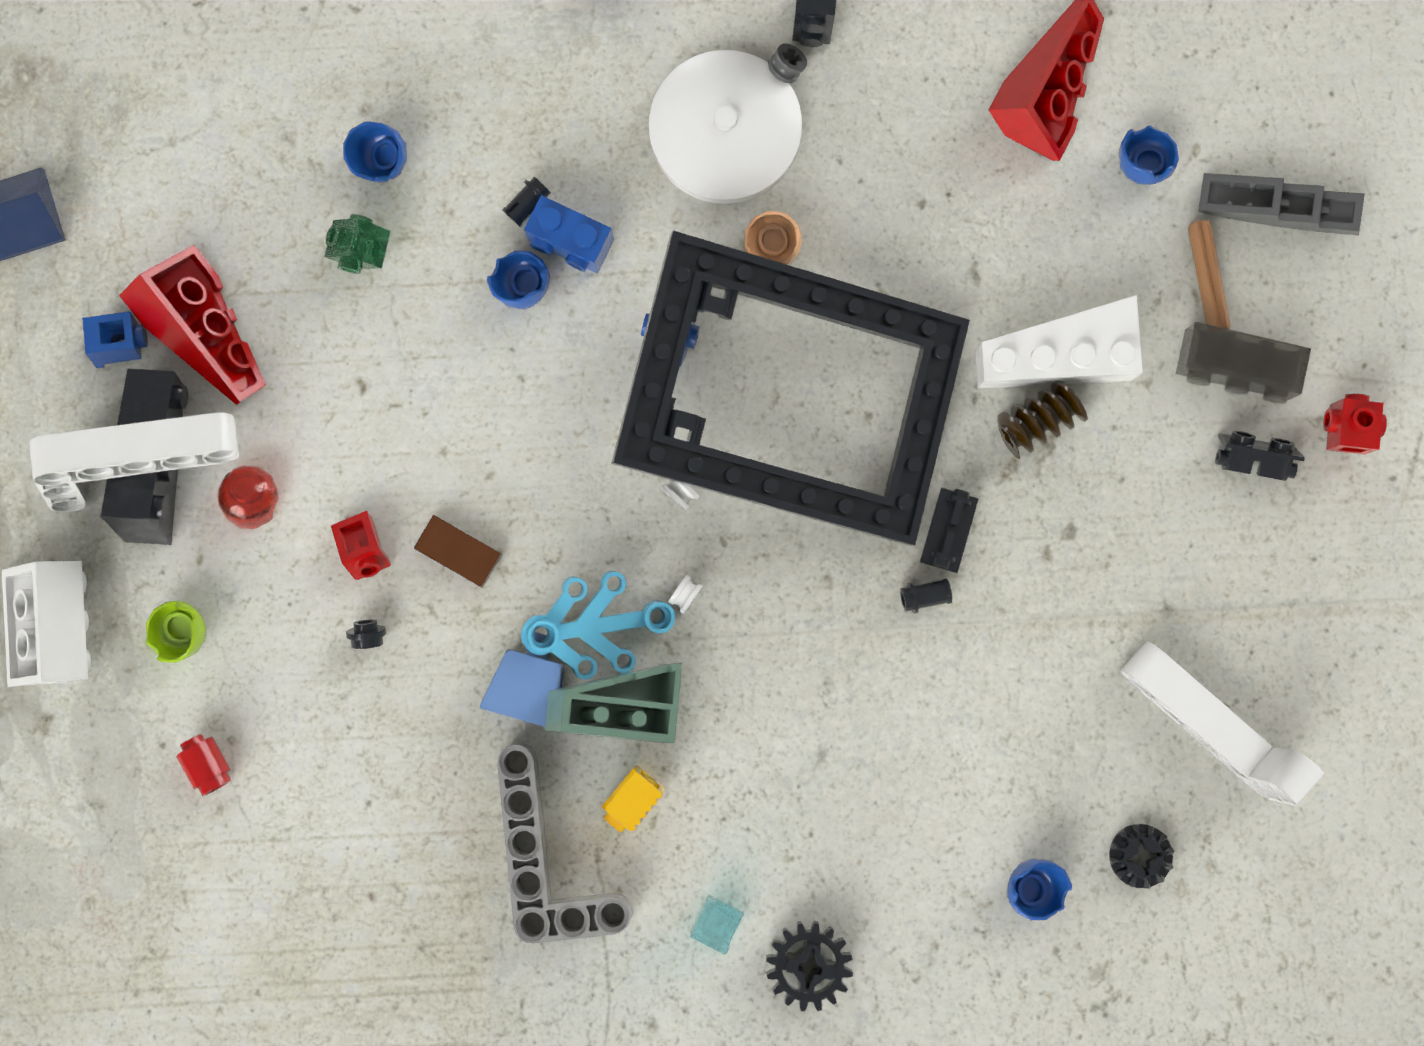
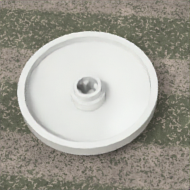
[649,50,802,204]

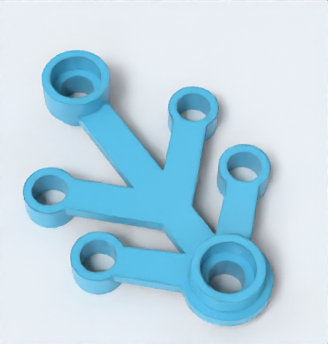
[521,571,675,680]

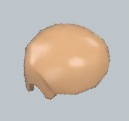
[744,211,803,265]

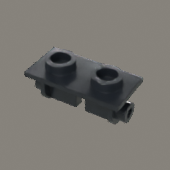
[1215,431,1305,481]
[920,487,979,573]

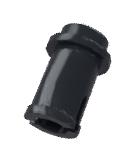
[502,177,551,227]
[900,578,952,614]

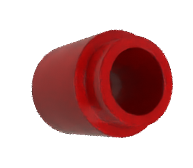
[176,734,232,796]

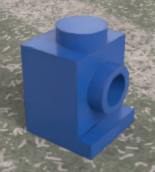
[82,311,148,368]

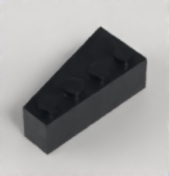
[100,368,188,545]

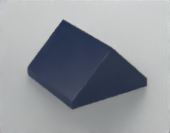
[0,167,66,261]

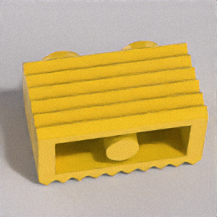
[601,765,664,833]

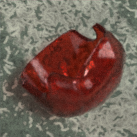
[217,465,279,529]

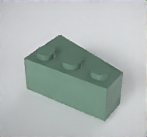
[545,663,682,743]

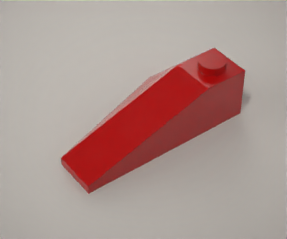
[119,245,266,405]

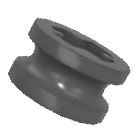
[768,43,807,83]

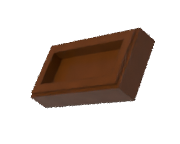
[414,515,502,588]

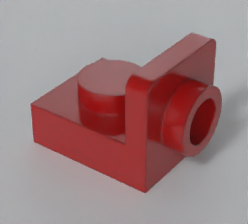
[331,510,391,580]

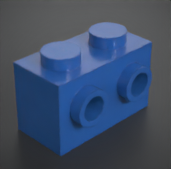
[524,195,614,274]

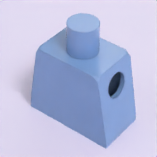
[480,632,564,727]

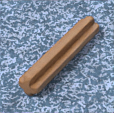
[1188,220,1231,334]

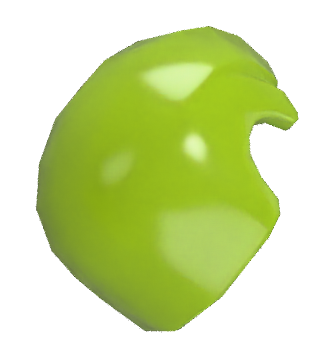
[145,601,206,663]

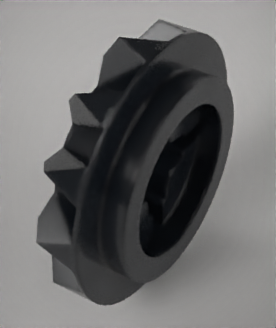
[1109,824,1175,889]

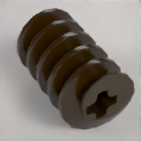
[997,381,1088,459]

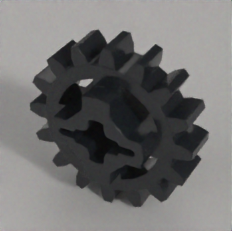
[766,921,853,1012]

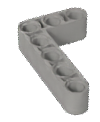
[497,743,632,944]

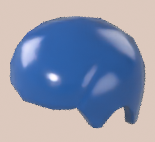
[343,121,407,183]
[1118,125,1179,185]
[487,251,550,310]
[1007,859,1072,921]

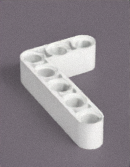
[29,413,239,513]
[1120,641,1324,806]

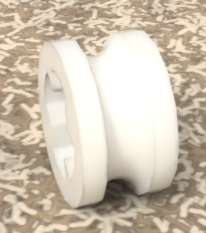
[660,481,699,511]
[668,575,703,615]

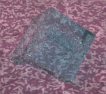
[690,894,744,955]

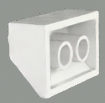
[2,561,91,687]

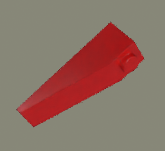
[988,0,1104,161]

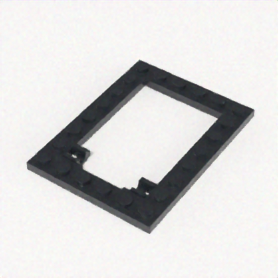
[611,230,970,546]

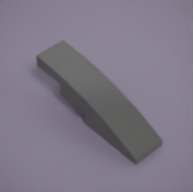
[1198,173,1365,236]

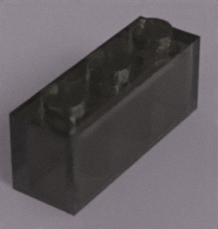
[1175,322,1311,404]

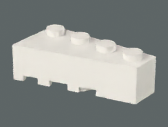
[975,295,1143,389]

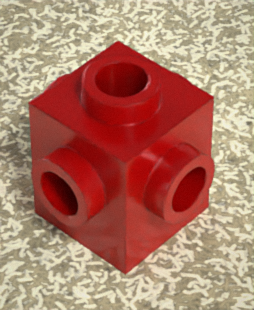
[1323,394,1387,455]

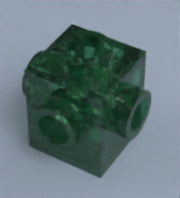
[324,214,391,274]

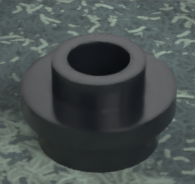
[346,619,386,649]

